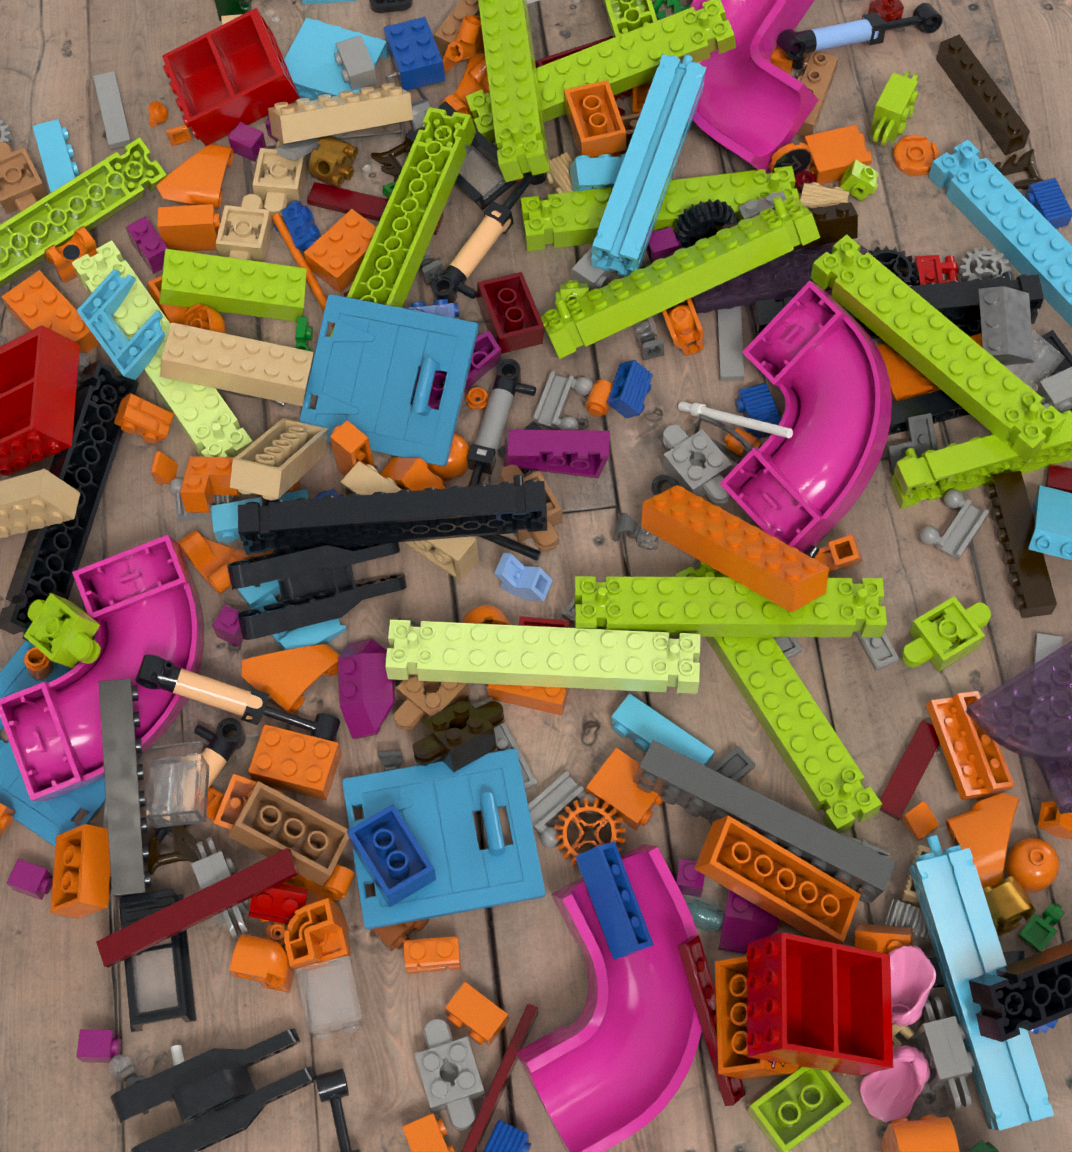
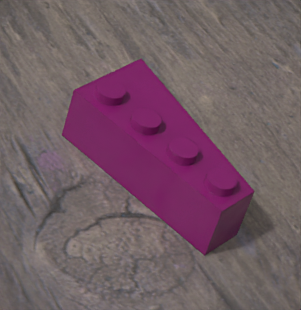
[413,330,501,410]
[503,429,610,479]

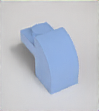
[494,553,553,601]

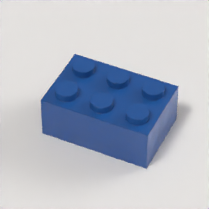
[383,16,445,91]
[347,804,436,907]

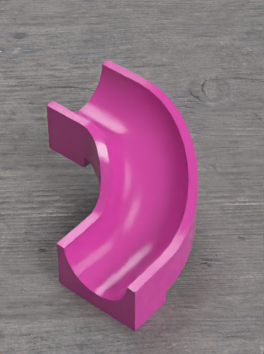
[690,0,819,174]

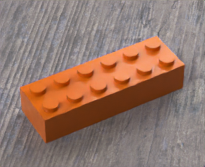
[694,815,861,944]

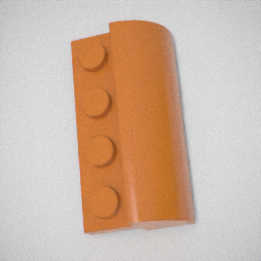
[926,691,1015,801]

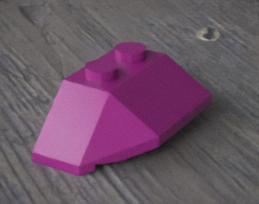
[338,638,395,739]
[718,889,779,954]

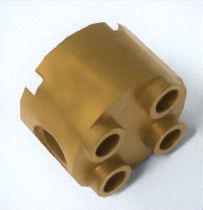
[308,135,358,187]
[983,876,1036,936]

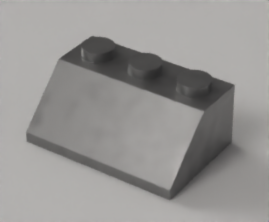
[979,286,1034,365]

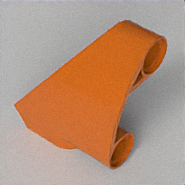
[443,15,485,73]
[442,53,490,118]
[156,144,234,209]
[178,530,274,594]
[241,644,340,714]
[946,792,1019,889]
[260,865,355,923]

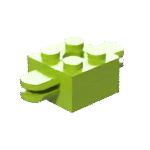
[870,71,919,146]
[24,593,101,668]
[901,596,991,672]

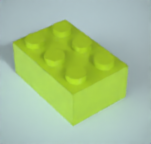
[747,1067,852,1152]

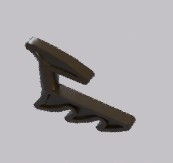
[371,136,413,182]
[994,149,1044,189]
[148,806,199,875]

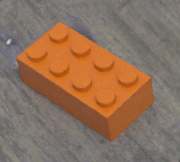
[1,270,100,359]

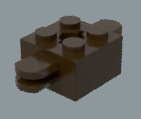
[413,698,505,772]

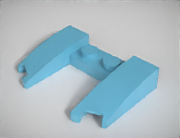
[77,269,166,380]
[237,580,347,651]

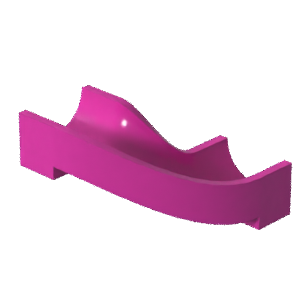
[719,280,892,554]
[0,535,204,801]
[516,844,702,1152]

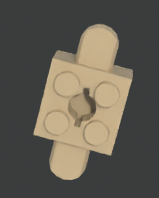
[252,140,308,217]
[215,194,274,262]

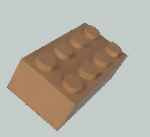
[228,781,349,886]

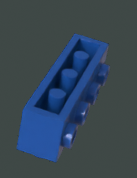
[575,842,654,960]

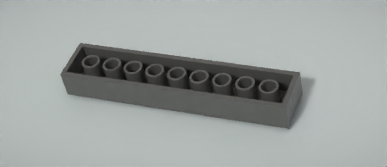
[633,740,897,903]

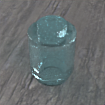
[687,899,725,933]

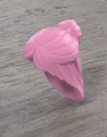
[889,946,936,1026]
[860,1045,930,1122]

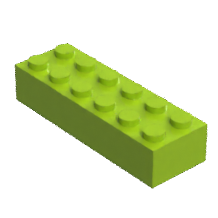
[159,249,307,322]

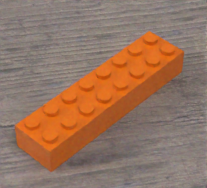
[641,485,829,613]

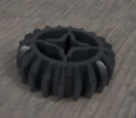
[676,199,738,248]
[868,245,919,286]

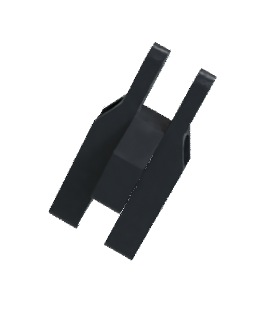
[227,542,407,640]
[110,1028,316,1152]

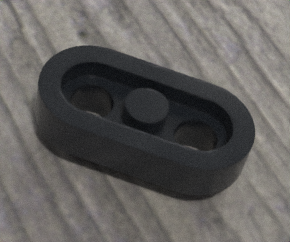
[369,0,413,13]

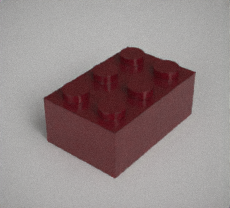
[476,272,545,354]

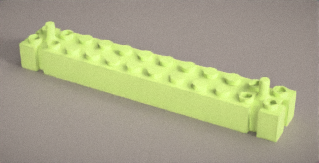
[71,240,253,457]
[385,620,700,694]

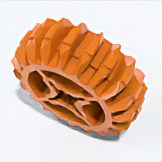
[554,798,625,866]

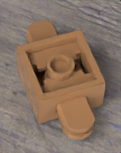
[0,142,48,214]
[500,465,562,551]
[394,674,470,732]

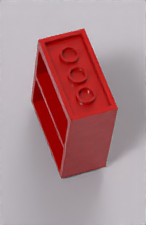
[162,8,300,146]
[0,325,80,476]
[746,932,893,1076]

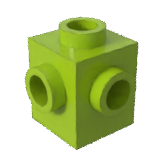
[840,159,878,201]
[556,280,589,304]

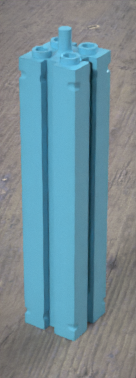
[591,54,707,277]
[909,835,1054,1130]

